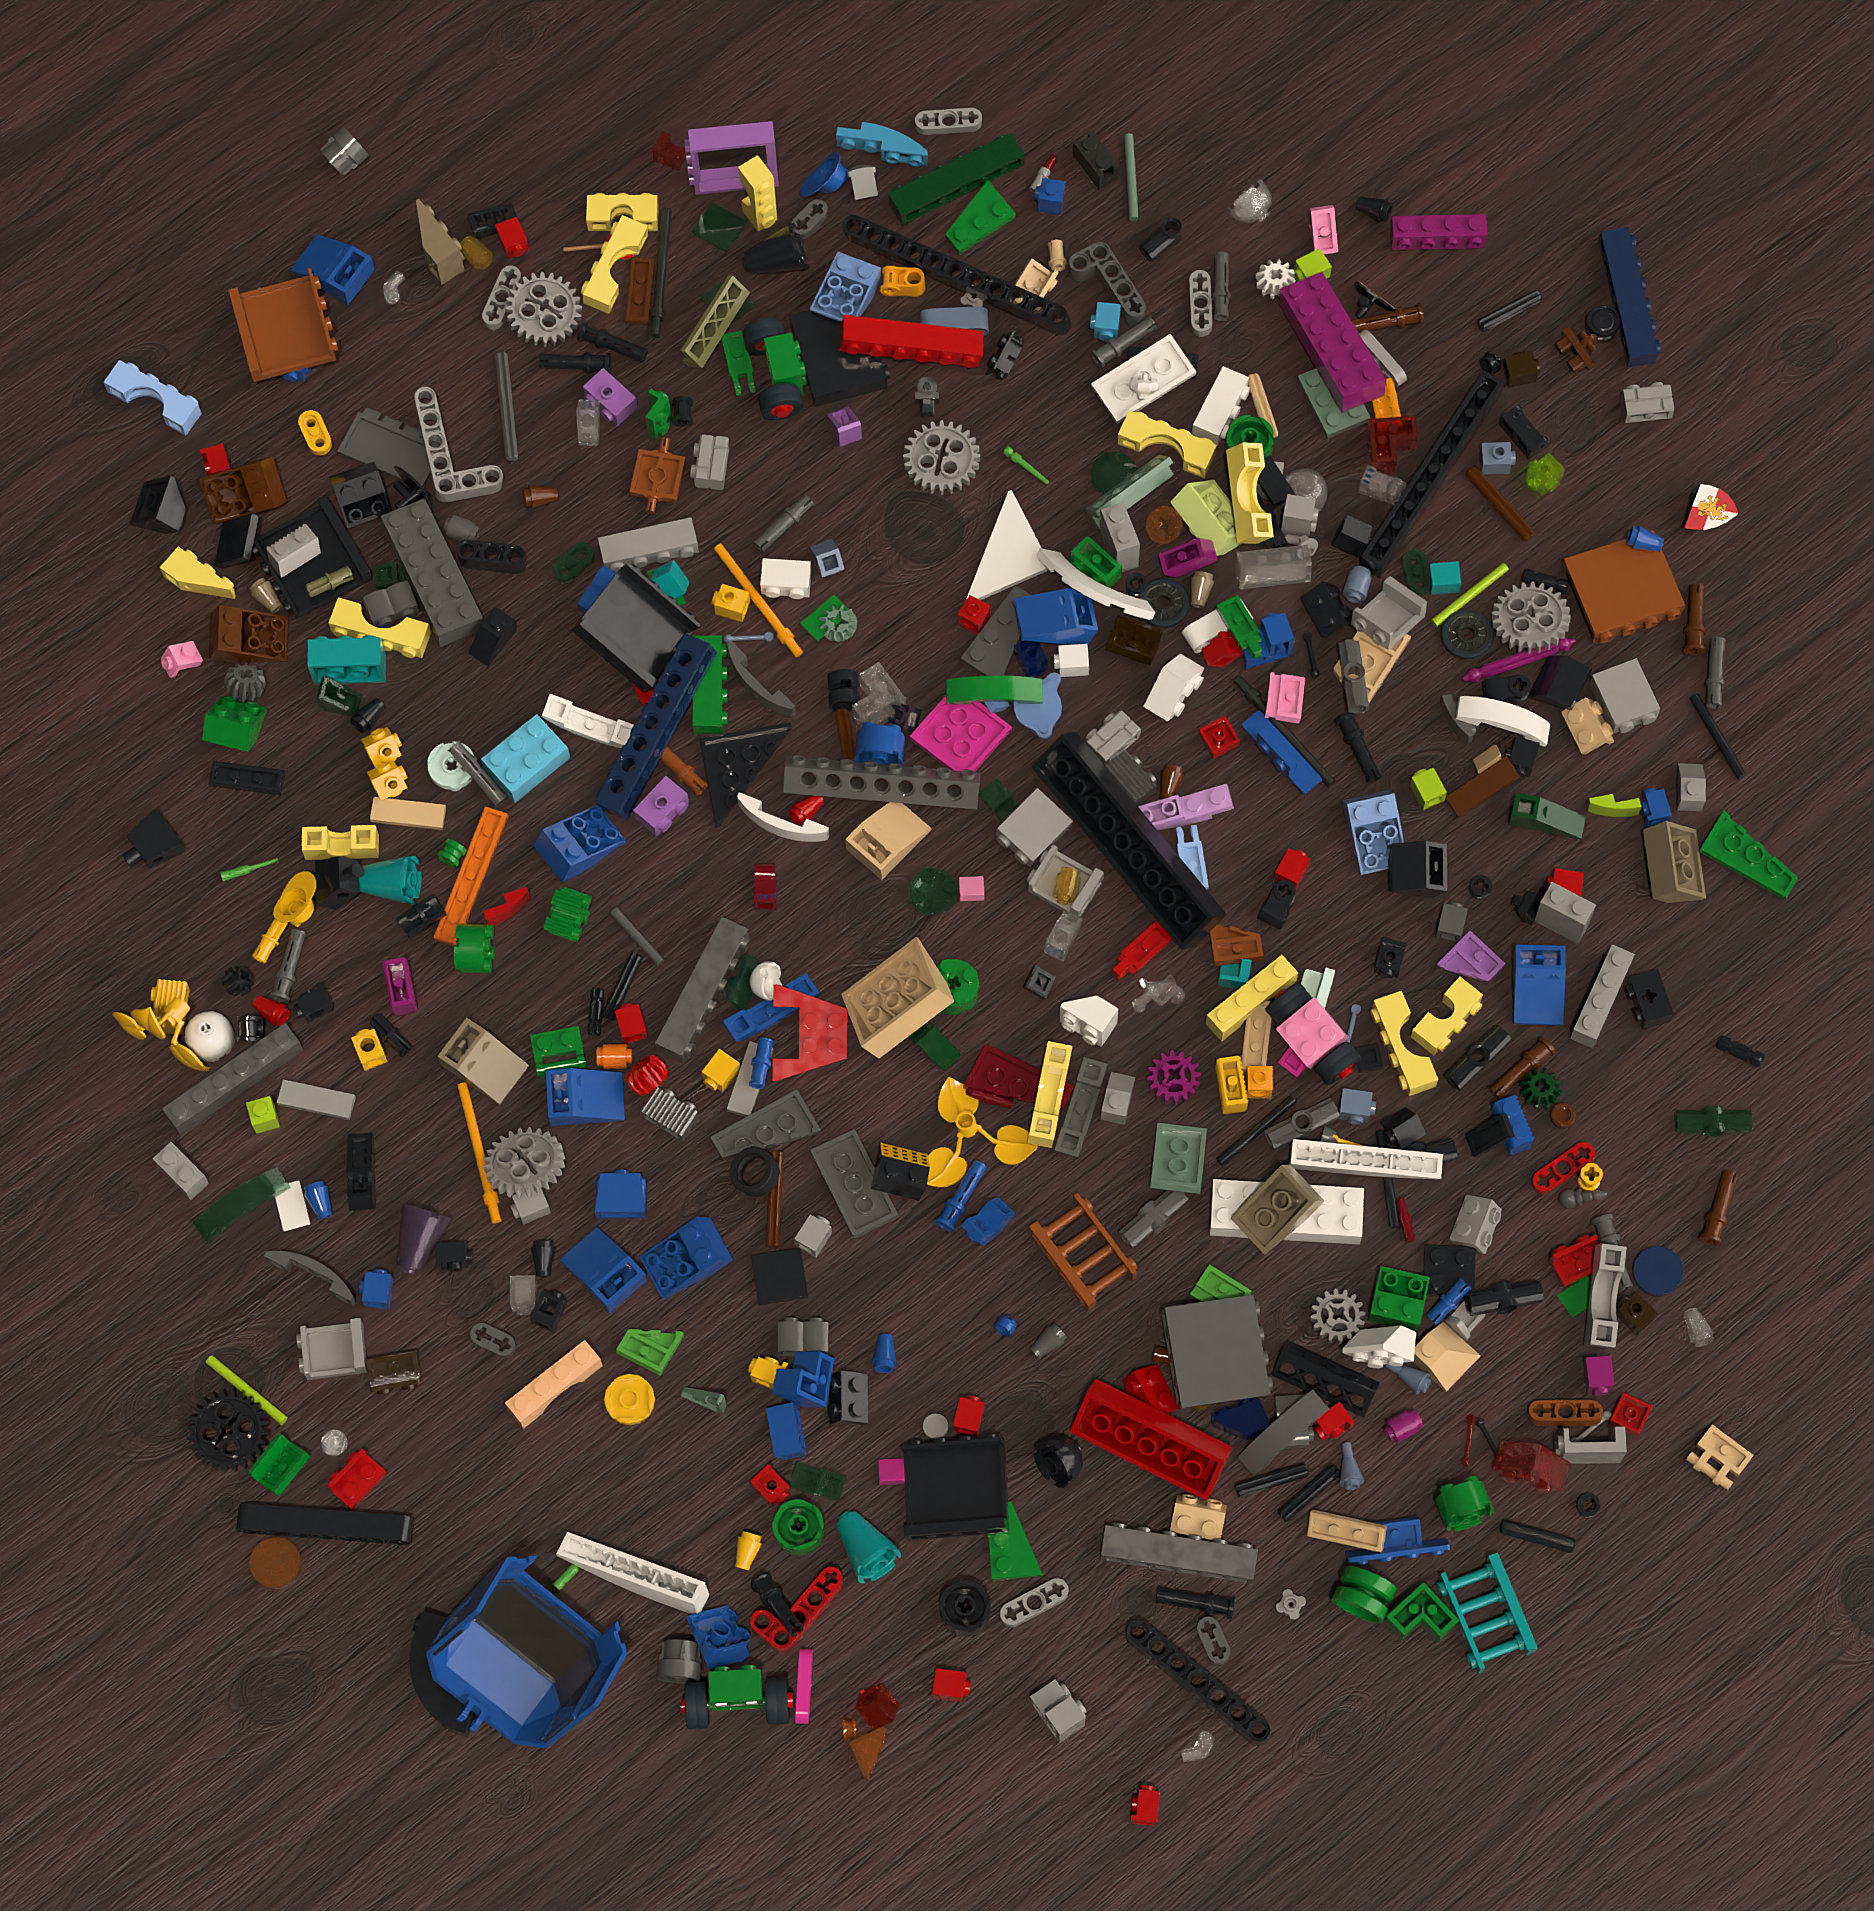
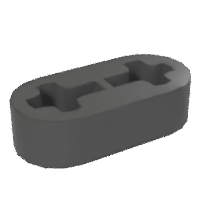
[792,199,828,239]
[470,1323,516,1359]
[1196,1617,1231,1665]

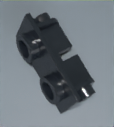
[985,330,1024,380]

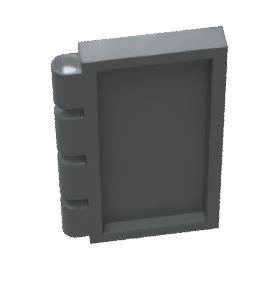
[337,407,441,488]

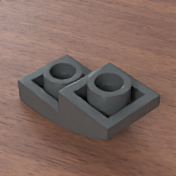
[1440,694,1476,745]

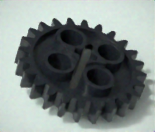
[187,1390,270,1473]

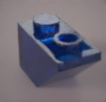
[1211,1398,1271,1441]

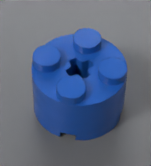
[854,722,905,765]

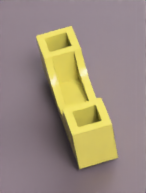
[738,155,777,231]
[581,215,648,314]
[1117,410,1217,479]
[1226,443,1274,544]
[329,598,431,658]
[1206,955,1298,1042]
[1370,991,1438,1096]
[1027,1041,1072,1148]

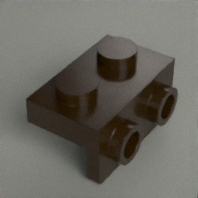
[1105,615,1163,665]
[366,1349,421,1394]

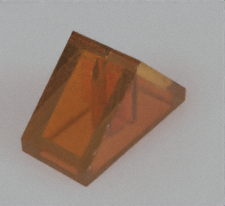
[849,1727,888,1781]

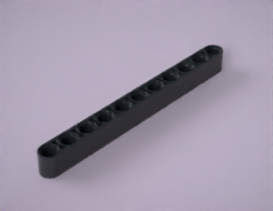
[842,214,1071,333]

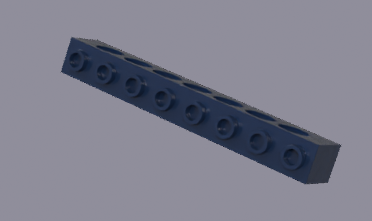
[595,633,717,821]

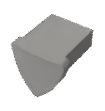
[847,165,878,200]
[1444,1300,1485,1340]

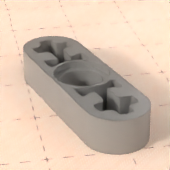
[915,108,982,135]
[482,266,522,330]
[1189,270,1212,337]
[1359,329,1407,388]
[1000,1578,1068,1628]

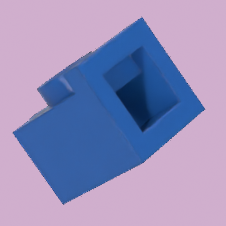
[1640,788,1672,829]

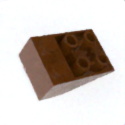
[199,456,287,524]
[209,605,288,663]

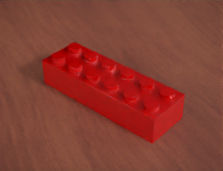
[1070,1379,1233,1501]

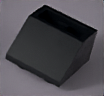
[329,462,392,528]
[1390,841,1447,898]

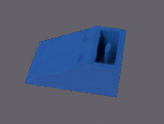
[290,234,375,305]
[1013,588,1098,645]
[534,805,626,882]
[1513,945,1566,1025]
[546,1068,625,1126]
[640,1217,733,1300]
[560,1227,647,1314]

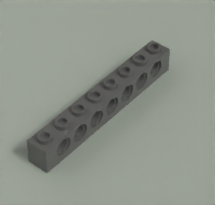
[783,755,981,810]

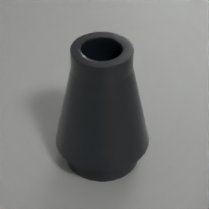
[1356,196,1393,222]
[350,698,385,733]
[531,1241,555,1277]

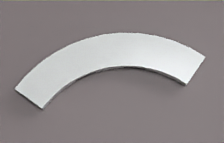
[1037,548,1155,620]

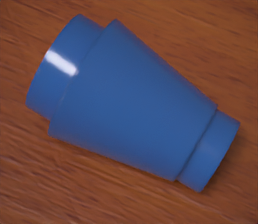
[1626,526,1664,552]
[304,1181,333,1220]
[872,1334,897,1373]

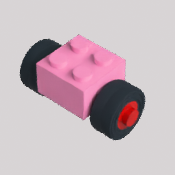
[1267,983,1361,1085]

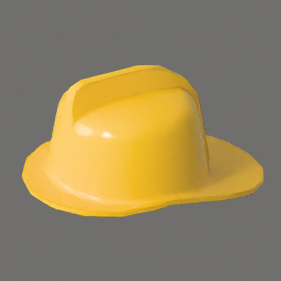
[273,871,316,927]

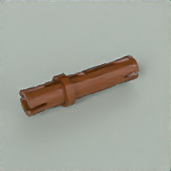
[660,746,708,796]

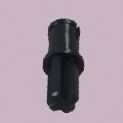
[369,1014,413,1057]

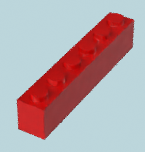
[839,315,983,368]

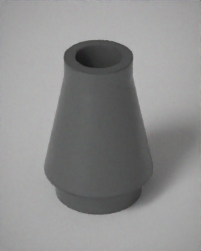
[1030,1323,1068,1359]

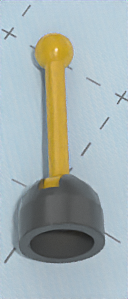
[1319,1126,1375,1147]

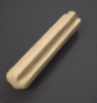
[1247,373,1278,438]

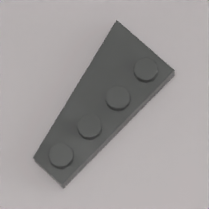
[961,585,1030,676]
[710,1089,822,1160]

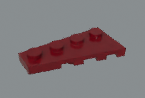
[963,1044,1074,1110]

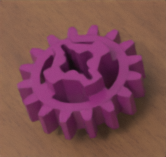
[1147,1050,1201,1105]

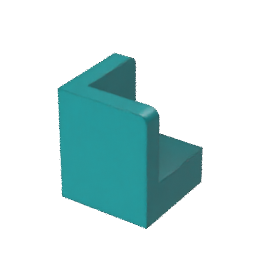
[650,560,689,599]
[1430,561,1461,595]
[1218,958,1252,989]

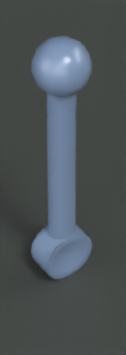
[723,632,774,643]
[1344,1004,1361,1044]

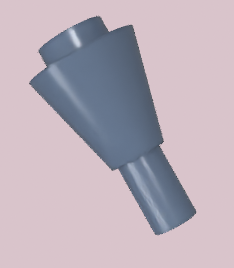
[1386,1364,1432,1395]
[1339,1442,1365,1490]

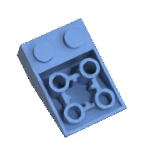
[810,252,881,322]
[1342,790,1404,875]

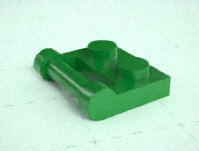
[530,1026,587,1078]

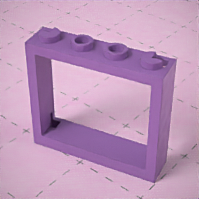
[684,121,779,195]

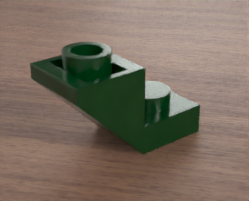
[907,1022,961,1071]

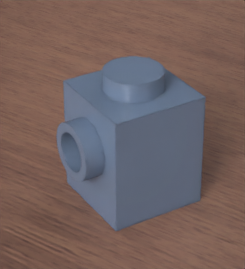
[1480,442,1516,474]
[810,539,845,577]
[1339,1088,1376,1125]

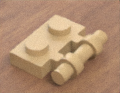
[1686,1425,1754,1491]

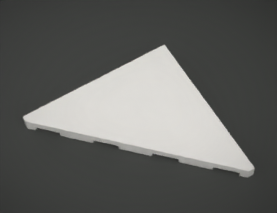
[966,490,1049,600]

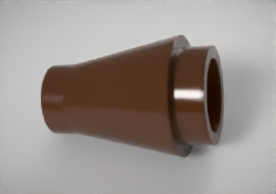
[522,485,558,509]
[1159,764,1185,800]

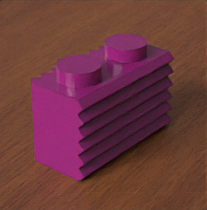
[1159,537,1218,578]
[382,957,418,1016]

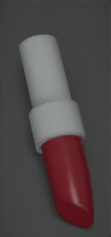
[1029,154,1056,193]

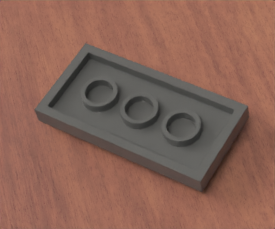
[810,1129,899,1239]

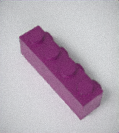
[1390,214,1487,250]

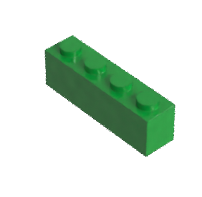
[693,635,728,735]

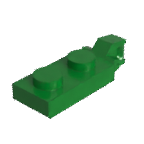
[1216,595,1262,660]

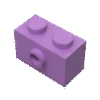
[583,368,638,426]
[633,776,689,837]

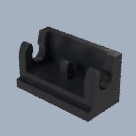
[1499,405,1550,460]

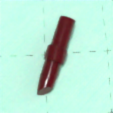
[965,1088,1013,1109]
[1396,1196,1416,1243]

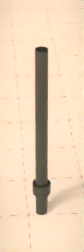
[650,208,671,338]
[1234,675,1335,787]

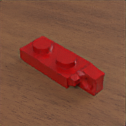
[1112,921,1173,980]

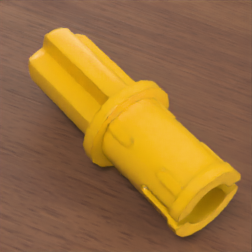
[251,919,288,964]

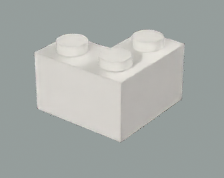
[1143,654,1205,721]

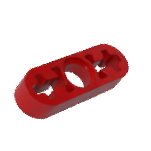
[1531,1142,1595,1195]

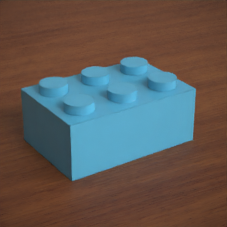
[481,714,570,803]

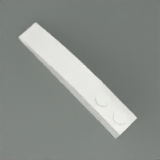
[1289,1139,1443,1179]
[556,1532,709,1614]

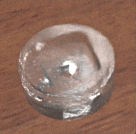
[321,1430,347,1456]

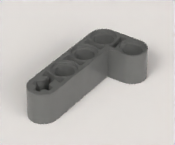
[1069,242,1146,327]

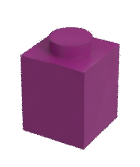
[1583,1356,1615,1396]

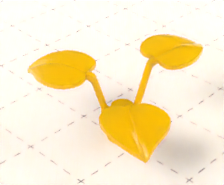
[112,997,210,1071]
[927,1077,1038,1188]

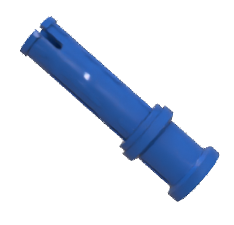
[934,1160,987,1233]

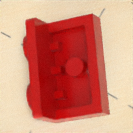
[1549,1235,1599,1288]
[1123,1364,1177,1415]

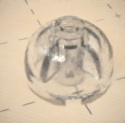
[1226,178,1272,224]
[1282,468,1328,511]

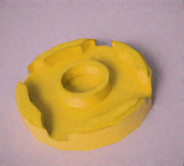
[604,1374,655,1425]

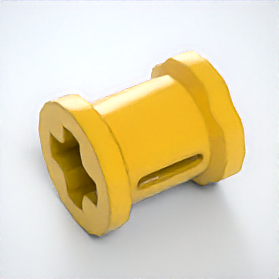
[1578,1163,1603,1191]

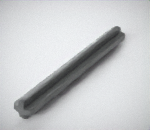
[495,352,519,461]

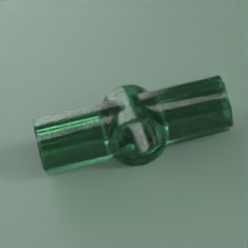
[1675,1106,1753,1137]

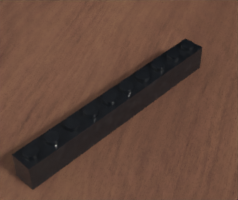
[1360,370,1504,578]

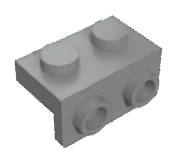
[1449,1195,1501,1254]

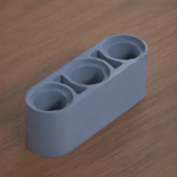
[920,307,989,336]

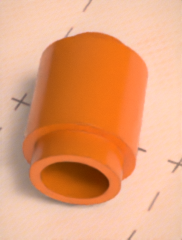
[597,1044,633,1069]

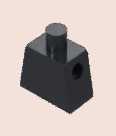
[122,809,185,868]
[315,856,364,910]

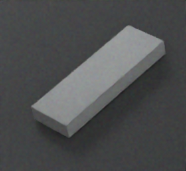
[727,1041,774,1117]
[277,1079,356,1120]

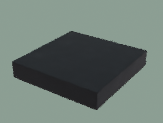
[214,513,258,569]
[751,1248,808,1306]

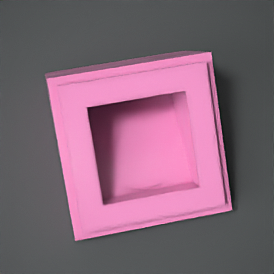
[959,876,984,901]

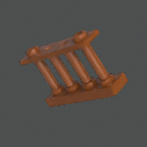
[1029,1193,1138,1312]

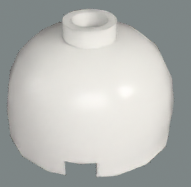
[185,1011,235,1062]

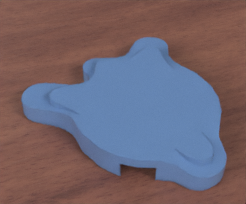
[1011,672,1062,740]

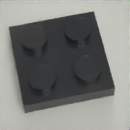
[1424,1245,1476,1298]

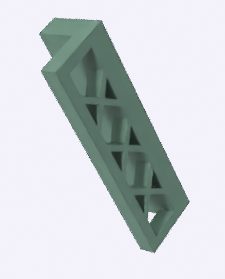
[1085,454,1174,529]

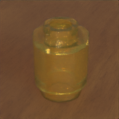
[460,236,493,270]
[1052,867,1081,905]

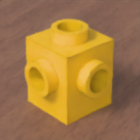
[361,727,402,768]
[367,760,408,801]

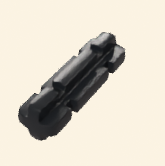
[1522,569,1569,594]
[587,988,604,1036]
[1717,1035,1765,1067]

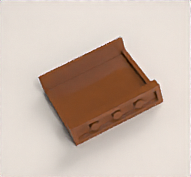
[228,268,338,382]
[1561,530,1685,644]

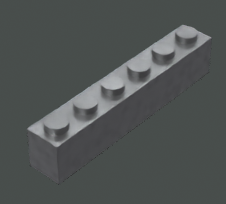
[655,917,751,1063]
[162,1023,303,1136]
[1100,1523,1258,1584]

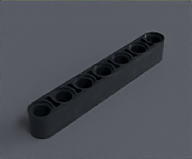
[236,1504,413,1545]
[1126,1620,1271,1746]

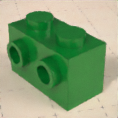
[1070,536,1122,588]

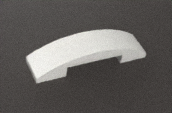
[542,694,634,748]
[1455,696,1550,747]
[737,793,829,842]

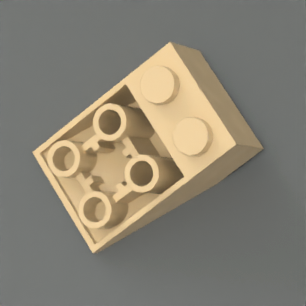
[845,802,932,880]

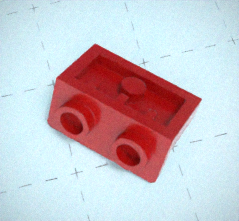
[327,1449,387,1511]

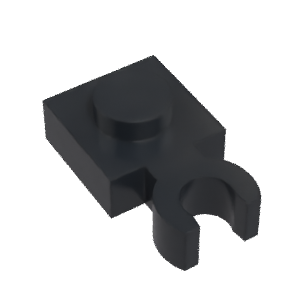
[888,704,922,732]

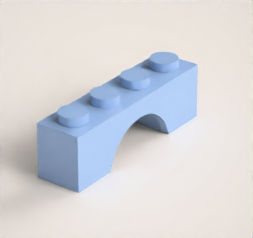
[104,360,202,436]

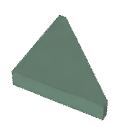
[680,1387,727,1414]

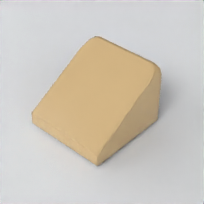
[1473,745,1501,774]

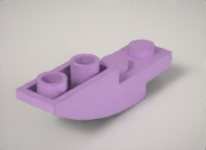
[1138,784,1234,830]

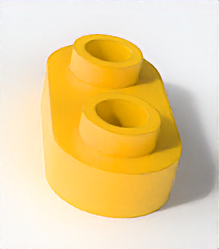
[298,410,332,456]

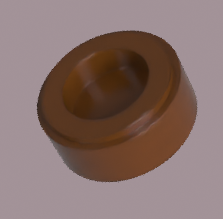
[1550,1103,1576,1129]

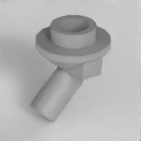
[1285,534,1318,558]

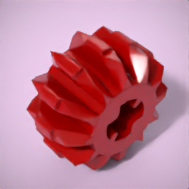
[625,1055,669,1096]

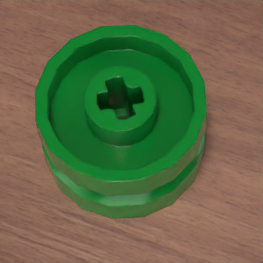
[1331,1566,1397,1624]

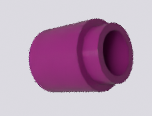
[1383,1409,1423,1443]

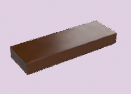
[625,257,655,326]
[1446,756,1520,818]

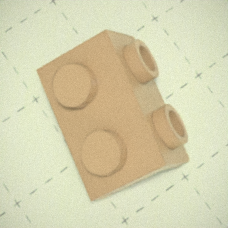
[1013,258,1059,311]
[1561,697,1614,755]
[1170,1494,1227,1540]

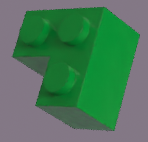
[1384,1582,1459,1643]

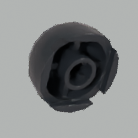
[1034,1436,1083,1488]

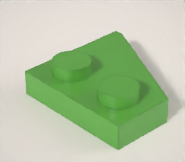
[616,1329,684,1376]

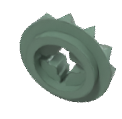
[819,604,857,642]

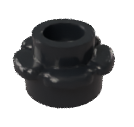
[1480,351,1502,374]

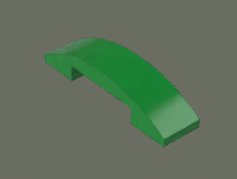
[946,676,1043,704]

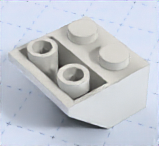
[1060,996,1118,1047]
[1342,1326,1416,1368]

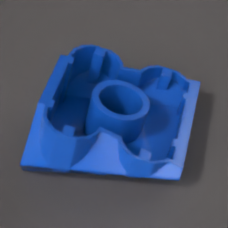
[686,1605,751,1671]

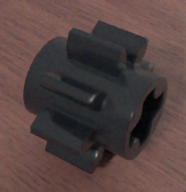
[222,966,253,997]

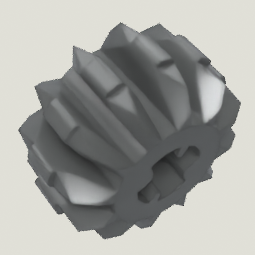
[224,662,266,702]

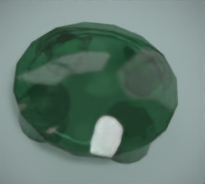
[1091,452,1137,493]
[909,867,958,915]

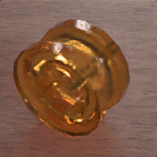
[842,1717,857,1742]

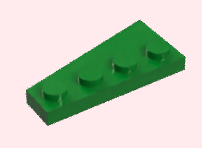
[1699,810,1798,900]

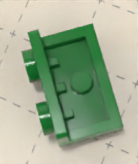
[645,388,672,441]
[248,1433,310,1497]

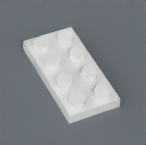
[1091,334,1196,424]

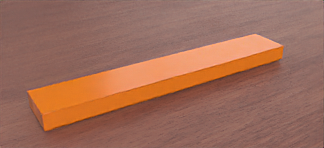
[434,807,508,946]

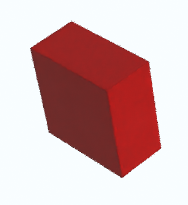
[1198,716,1240,759]
[1609,1392,1652,1437]

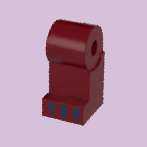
[754,863,777,910]

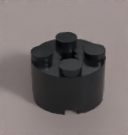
[939,1580,991,1637]

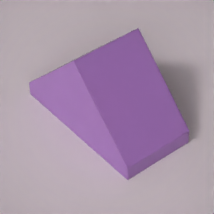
[827,406,862,447]

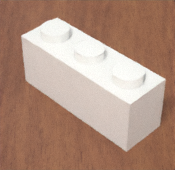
[1192,366,1251,446]

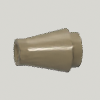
[1190,571,1214,608]
[249,578,283,614]

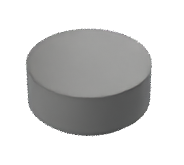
[923,1414,948,1440]

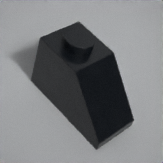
[469,607,517,667]

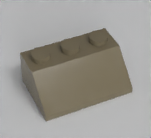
[1643,821,1706,903]

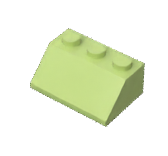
[1171,480,1241,556]

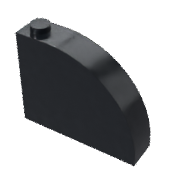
[789,311,891,407]
[409,1610,476,1738]

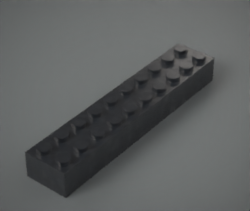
[1032,732,1227,950]

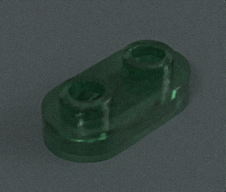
[552,542,594,583]
[1402,549,1432,596]

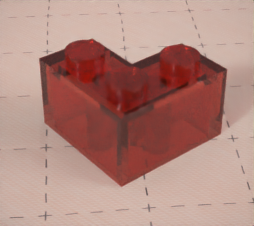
[1366,415,1418,474]
[1493,1441,1571,1494]

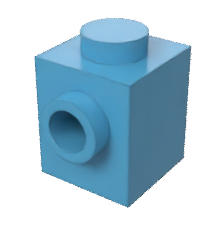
[1090,302,1121,341]

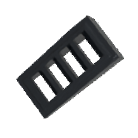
[467,203,520,240]

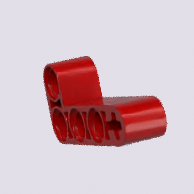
[750,1567,843,1654]

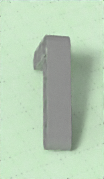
[415,387,503,502]

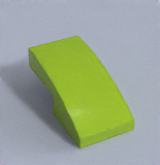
[1587,794,1641,817]

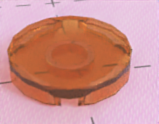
[250,1537,302,1589]

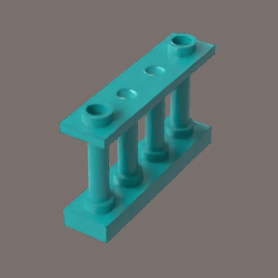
[1437,1552,1538,1674]

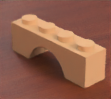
[505,1340,603,1429]

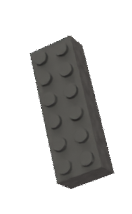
[381,498,483,647]

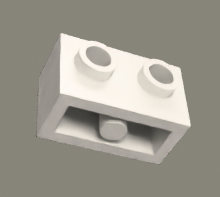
[760,558,811,599]

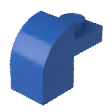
[961,1197,1016,1246]

